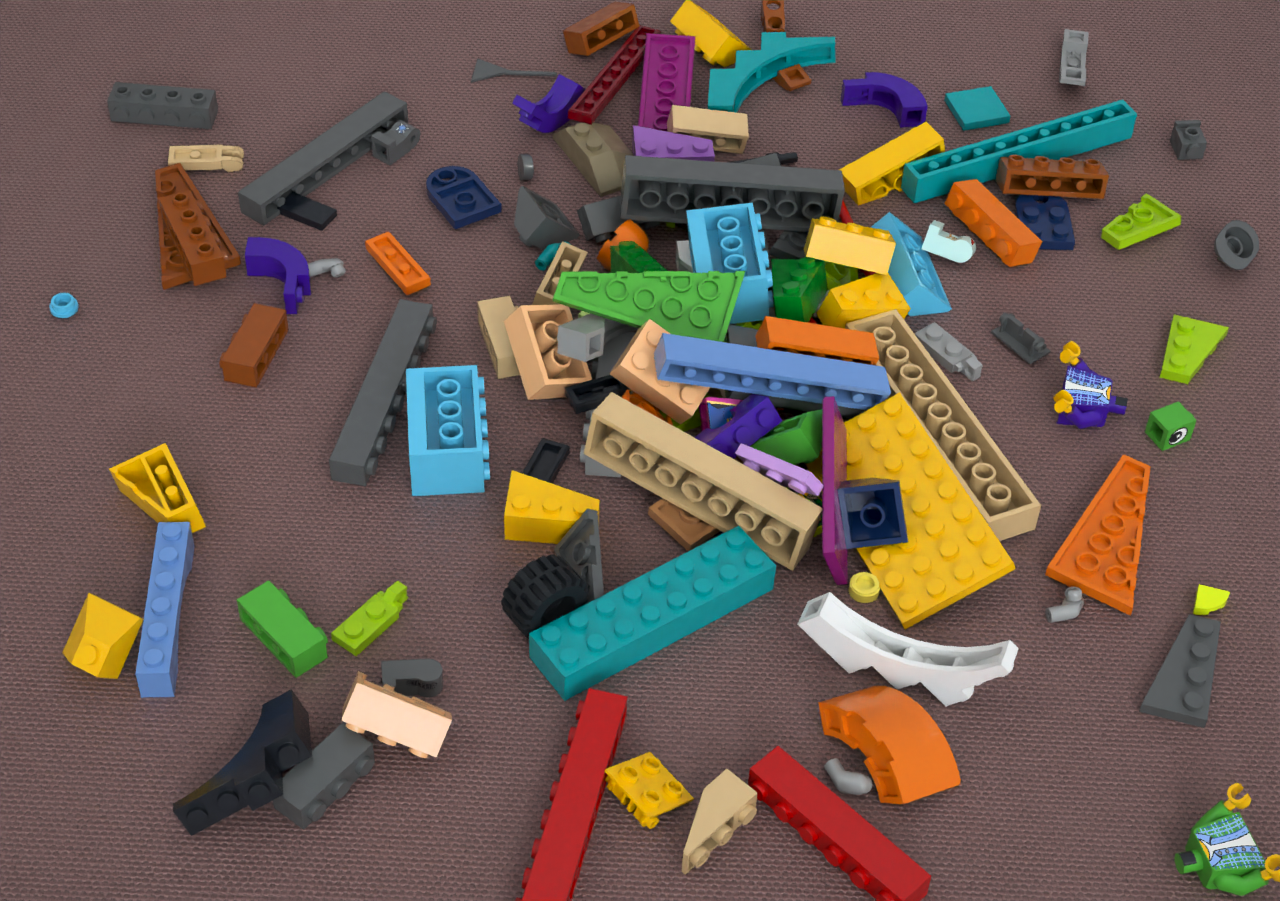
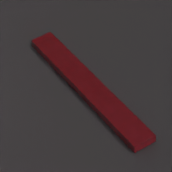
[568,25,661,125]

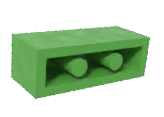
[237,580,328,678]

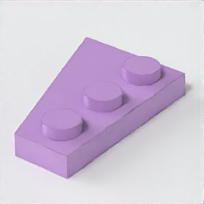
[735,443,824,496]

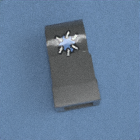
[371,120,421,166]

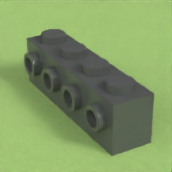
[107,82,218,129]

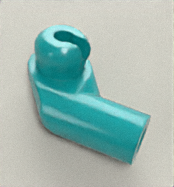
[535,241,571,271]

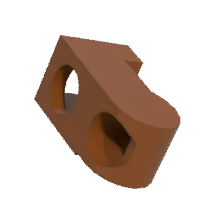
[760,0,785,32]

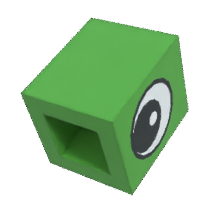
[1145,401,1196,451]

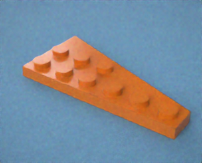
[1045,454,1151,616]

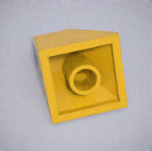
[62,593,144,679]

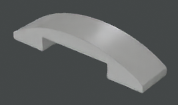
[1059,29,1089,86]

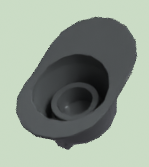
[1214,220,1259,270]

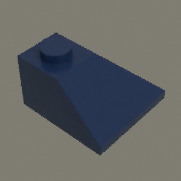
[837,478,908,549]

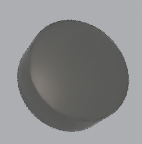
[517,154,534,180]

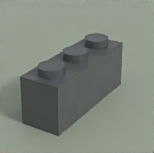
[273,723,375,830]

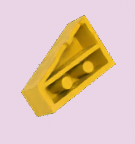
[109,443,206,533]
[504,470,600,544]

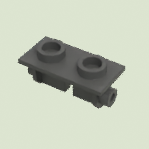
[991,312,1051,364]

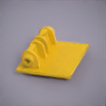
[605,752,694,829]

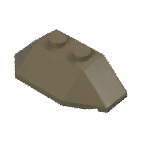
[553,122,634,197]

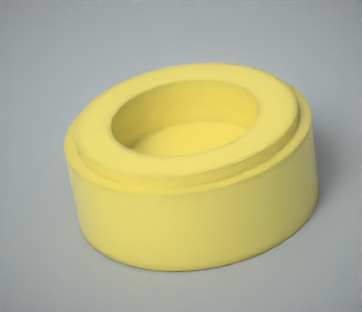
[848,572,880,603]

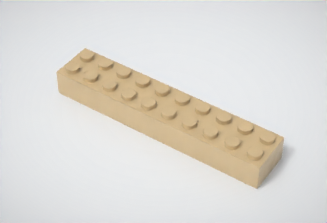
[845,309,1041,541]

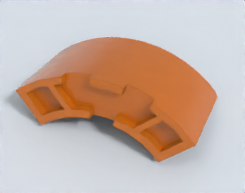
[818,685,961,804]

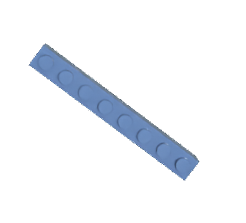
[654,333,891,410]

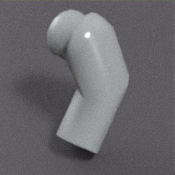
[824,758,872,795]

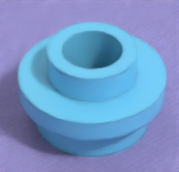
[49,293,79,318]

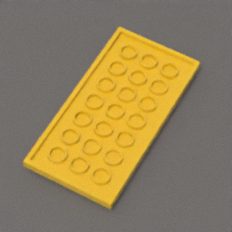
[803,392,1016,630]

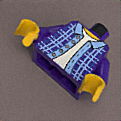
[1053,341,1128,429]

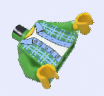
[1174,783,1280,896]

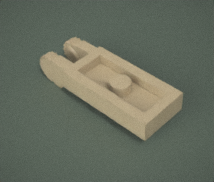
[168,145,244,172]

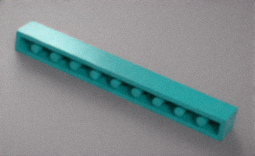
[901,100,1137,203]

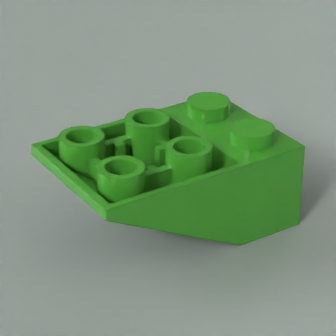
[750,407,840,465]

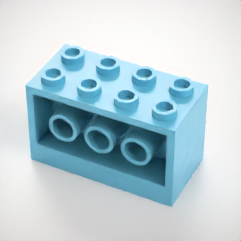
[686,202,774,324]
[406,365,490,496]

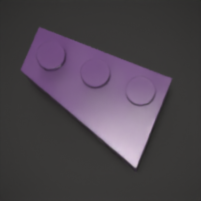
[632,125,715,161]

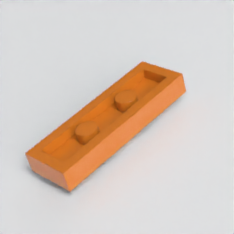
[365,231,431,295]

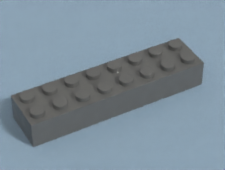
[620,155,845,232]

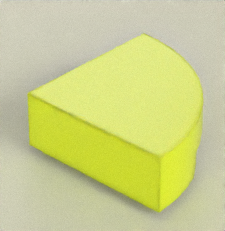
[1193,584,1230,615]

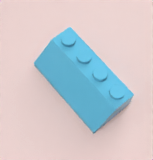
[870,212,952,316]

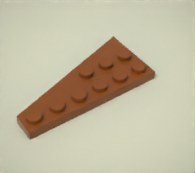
[155,163,241,290]

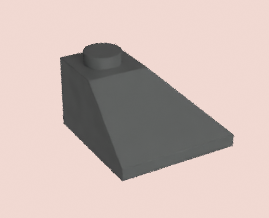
[514,186,580,250]

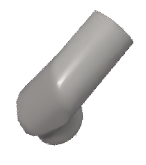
[308,258,346,278]
[1045,587,1084,623]

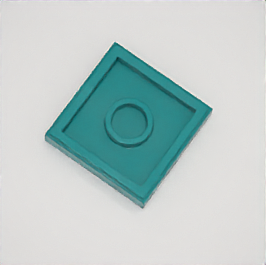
[944,86,1011,131]

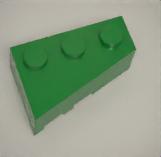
[771,257,828,323]

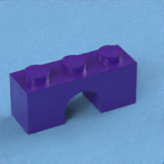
[694,394,782,459]

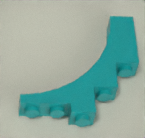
[708,32,836,113]

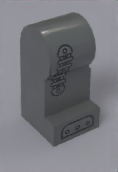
[381,659,443,698]

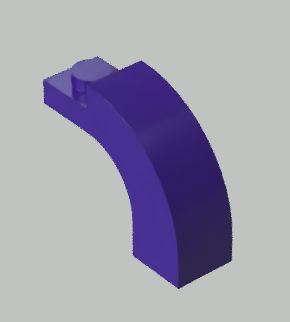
[841,72,928,128]
[512,74,585,133]
[245,237,311,314]

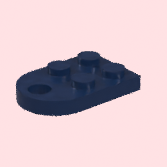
[426,166,502,230]
[1014,195,1075,250]

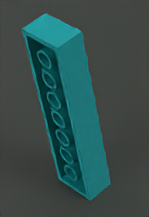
[529,525,776,701]

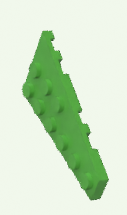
[553,271,745,342]

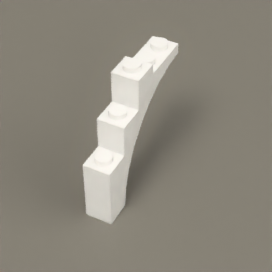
[797,592,1019,706]

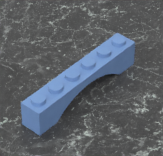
[135,522,195,698]

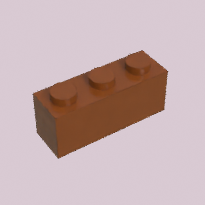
[562,1,640,56]
[219,303,289,388]

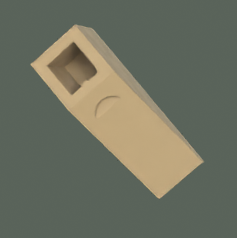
[682,769,757,875]

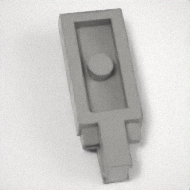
[914,322,983,382]

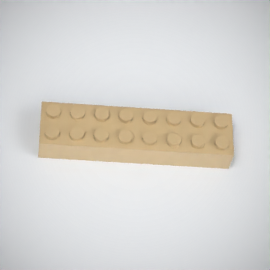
[584,392,822,571]

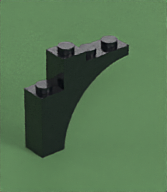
[173,689,312,836]

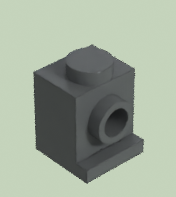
[1170,120,1207,160]

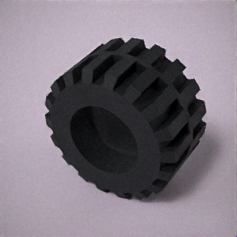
[501,554,589,639]

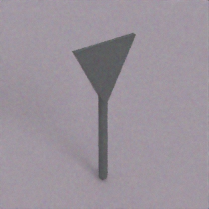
[471,58,557,83]

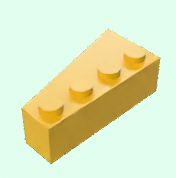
[839,122,945,206]

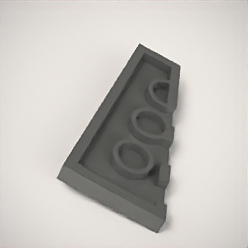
[1139,614,1221,728]

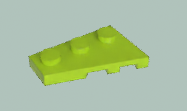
[1101,193,1182,250]
[1159,315,1229,384]

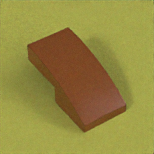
[772,64,812,91]

